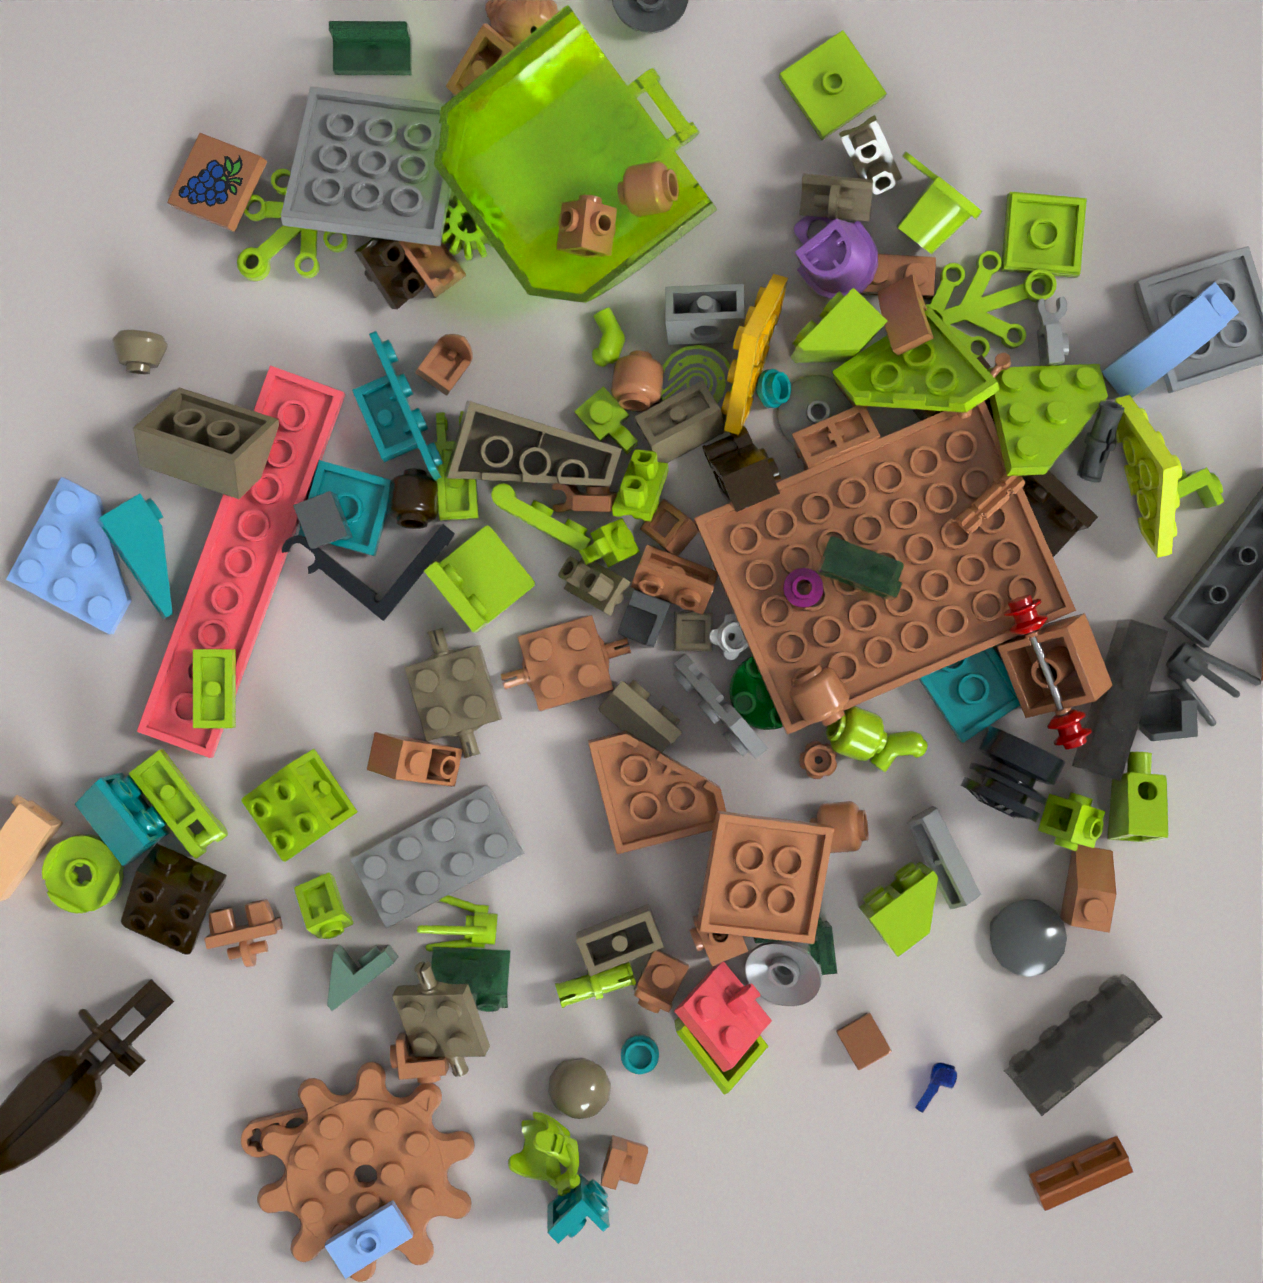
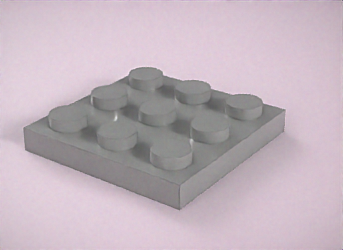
[1134,246,1263,393]

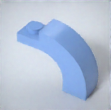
[1102,282,1239,398]

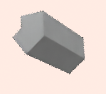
[907,806,981,909]

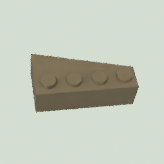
[445,400,622,486]

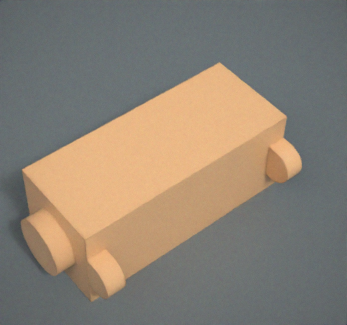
[0,795,63,902]

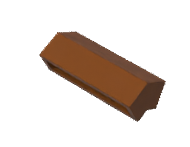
[1029,1136,1134,1211]

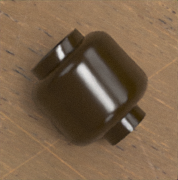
[388,468,438,529]

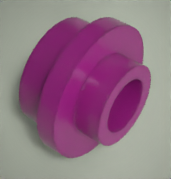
[783,568,823,608]

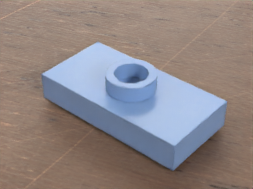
[325,1200,414,1279]

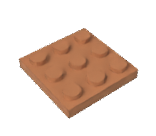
[696,811,835,944]

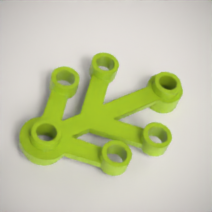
[237,168,349,281]
[926,250,1057,358]

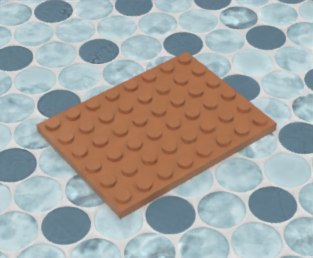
[694,401,1076,735]

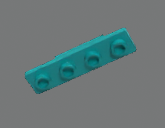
[352,331,444,481]

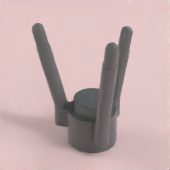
[1166,642,1261,726]

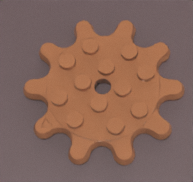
[257,1062,475,1282]

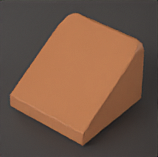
[640,499,698,556]
[836,1012,892,1070]

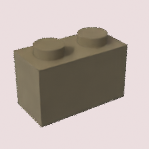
[576,904,664,976]

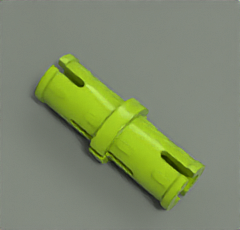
[555,961,636,1008]

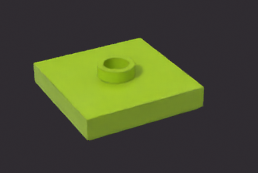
[778,30,887,140]

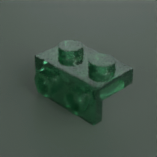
[431,947,511,1012]

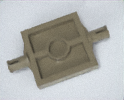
[404,628,502,758]
[392,961,490,1077]

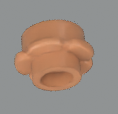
[799,741,837,779]

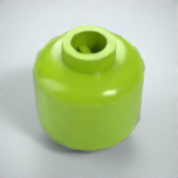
[826,706,887,761]

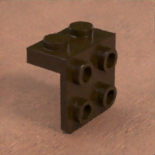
[121,843,227,955]

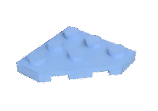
[6,477,132,634]

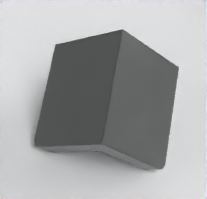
[293,491,353,549]
[618,590,670,648]
[1138,689,1198,741]

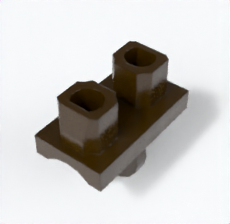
[354,237,426,310]

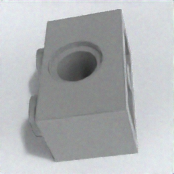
[665,284,745,345]

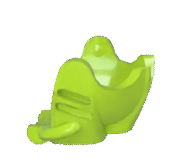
[508,1112,580,1196]

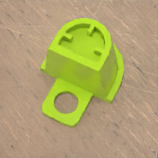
[896,152,982,254]

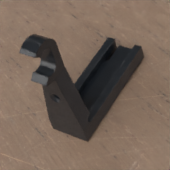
[282,524,455,621]

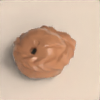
[485,0,561,57]

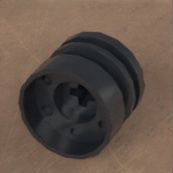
[960,726,1066,822]

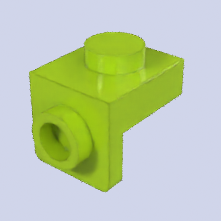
[1177,467,1224,508]

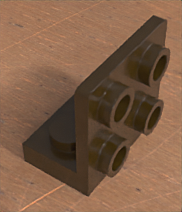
[1022,470,1098,557]

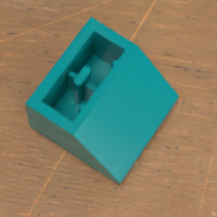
[75,773,169,866]

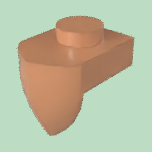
[415,334,473,396]

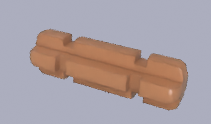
[956,473,1025,534]

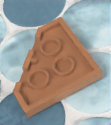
[588,731,726,854]

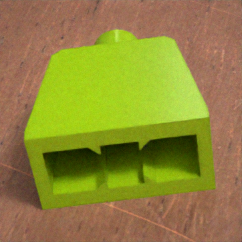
[1107,752,1168,842]

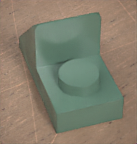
[327,944,399,1011]

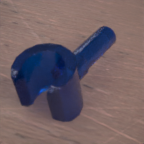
[915,1062,957,1113]

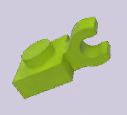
[574,386,638,455]
[579,518,640,568]

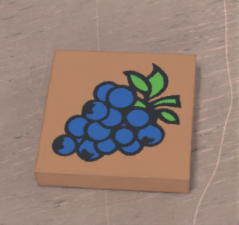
[167,133,267,232]

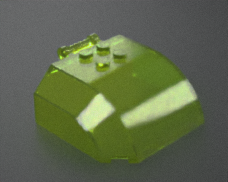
[434,5,718,303]

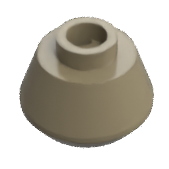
[113,330,168,375]

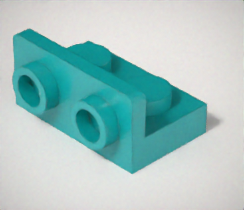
[547,1173,610,1244]

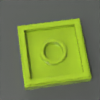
[1001,191,1087,278]

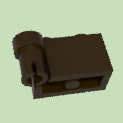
[702,426,781,512]

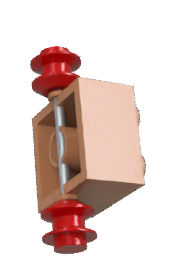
[997,594,1113,750]

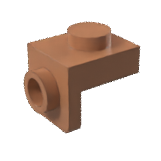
[390,1033,449,1084]

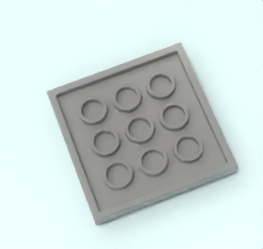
[281,87,465,246]

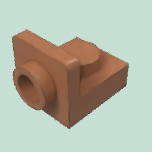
[634,949,689,1013]
[601,1135,648,1190]

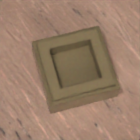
[673,612,713,651]

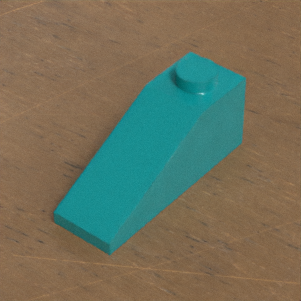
[97,493,173,619]

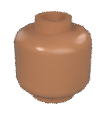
[617,161,679,217]
[611,350,664,412]
[790,664,849,726]
[810,801,869,853]

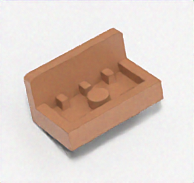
[630,545,718,615]

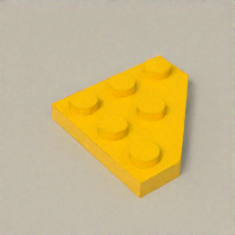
[721,274,788,435]

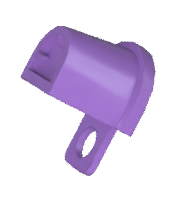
[794,216,878,299]

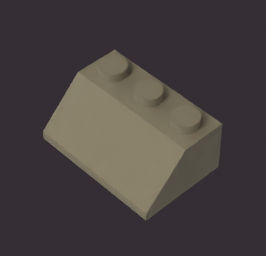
[133,387,279,499]

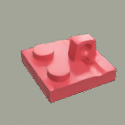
[674,962,772,1072]

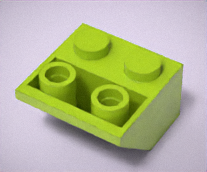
[790,288,887,363]
[859,862,938,957]

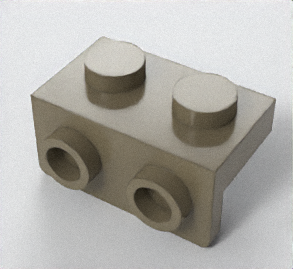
[599,679,682,752]

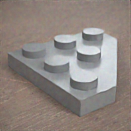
[673,654,768,759]

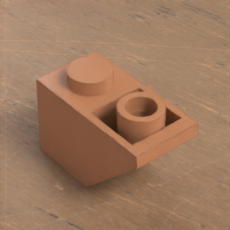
[367,732,463,787]

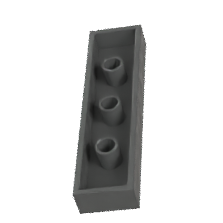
[1163,487,1263,648]

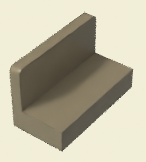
[634,380,726,463]

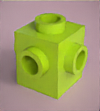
[1037,792,1105,851]

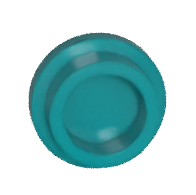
[756,369,791,408]
[621,1035,659,1075]

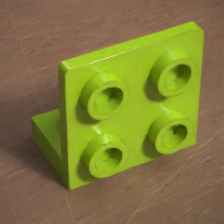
[424,525,535,633]
[241,749,358,862]

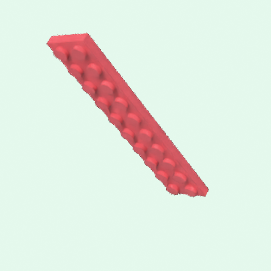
[137,365,346,758]

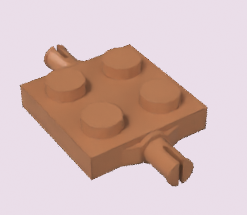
[501,615,631,711]

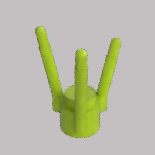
[417,895,498,952]

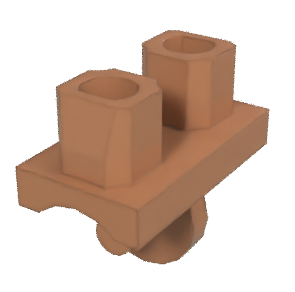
[204,899,283,967]

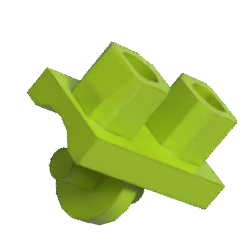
[612,449,669,522]

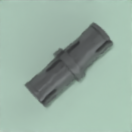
[1077,401,1125,482]

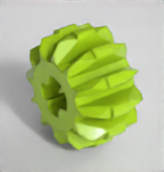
[441,191,504,260]

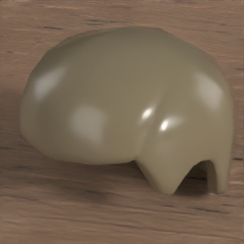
[548,1058,611,1119]

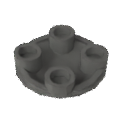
[990,899,1067,977]

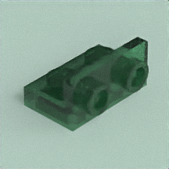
[816,537,904,601]

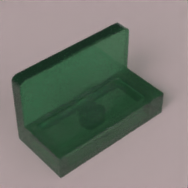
[329,21,412,75]

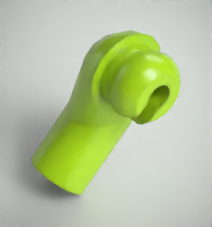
[592,307,625,367]
[869,731,928,772]

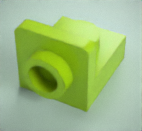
[294,872,354,939]

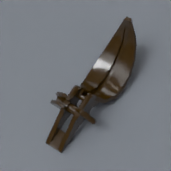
[0,979,174,1175]

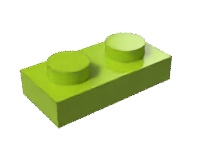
[193,649,236,728]

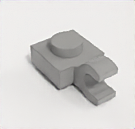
[1035,297,1069,366]

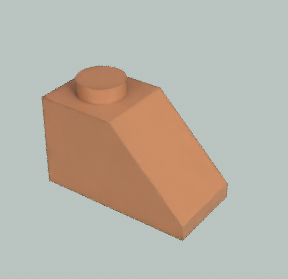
[1060,845,1117,933]

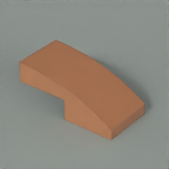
[878,274,934,356]

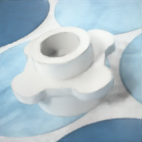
[709,613,748,660]

